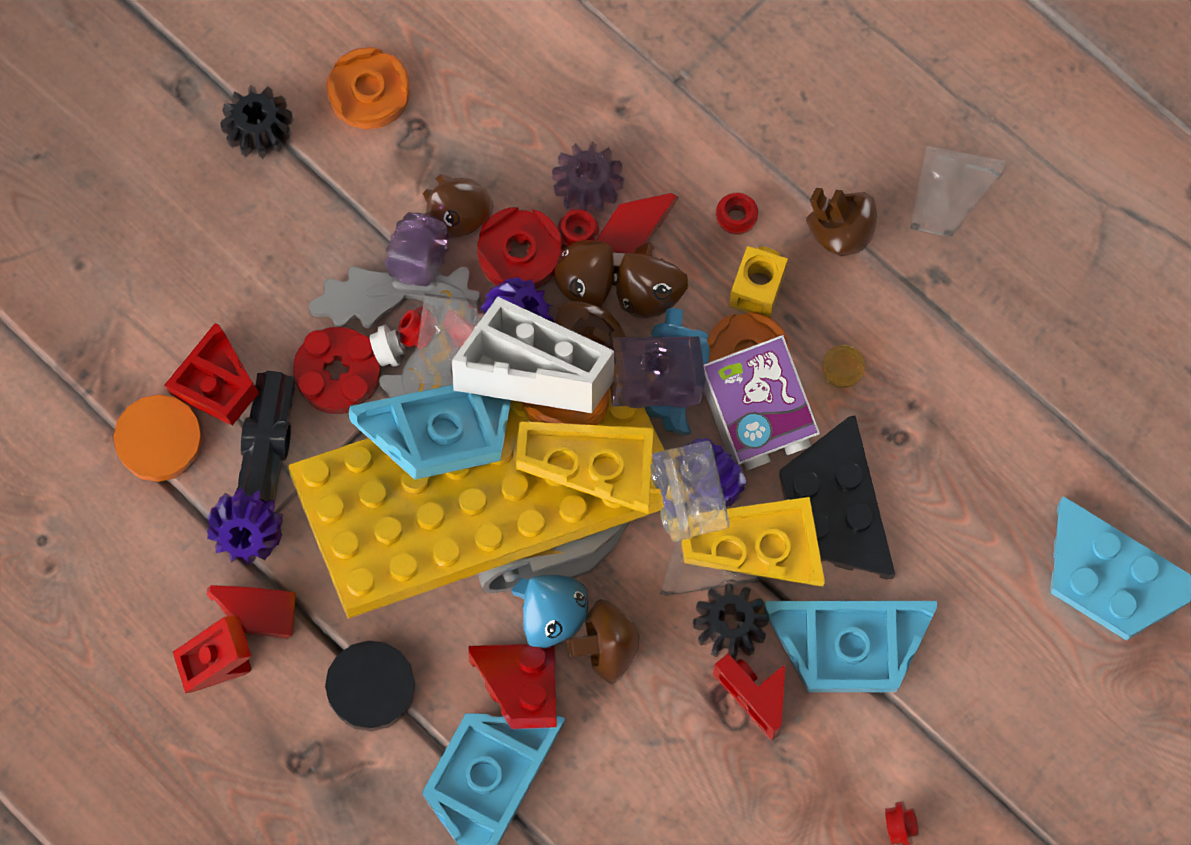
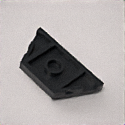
[779,415,895,580]

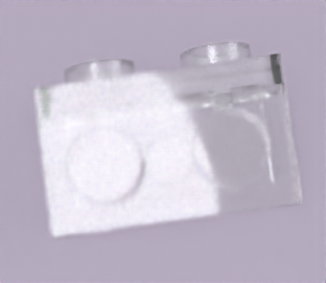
[413,293,485,386]
[650,441,730,542]

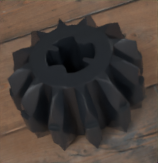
[220,84,293,159]
[693,583,769,660]

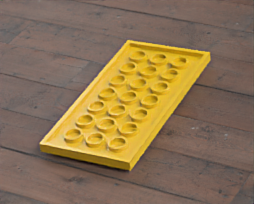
[288,355,686,619]

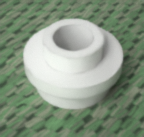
[370,324,406,367]

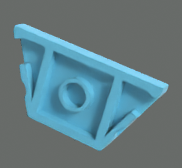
[349,385,511,479]
[1050,496,1191,641]
[764,601,937,692]
[422,713,565,845]

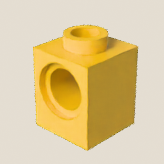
[729,246,788,318]

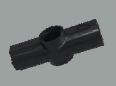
[236,370,295,502]

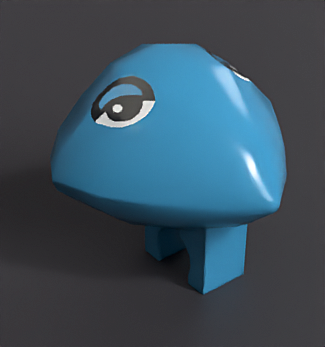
[511,575,588,648]

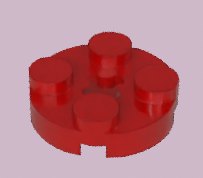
[477,207,561,289]
[293,327,381,414]

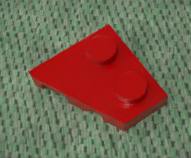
[164,323,259,426]
[468,644,557,729]

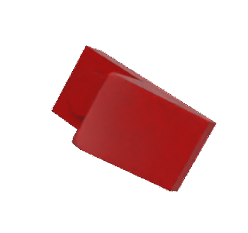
[173,615,252,693]
[713,653,786,741]

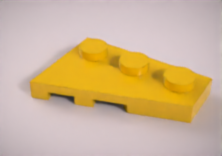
[516,421,654,514]
[677,497,825,587]

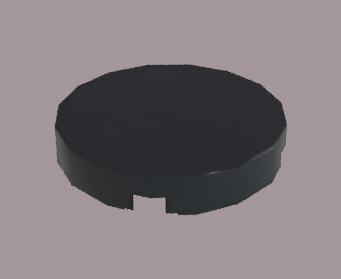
[325,640,416,731]

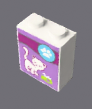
[695,335,820,471]

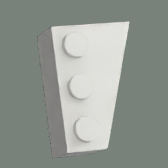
[452,297,614,413]

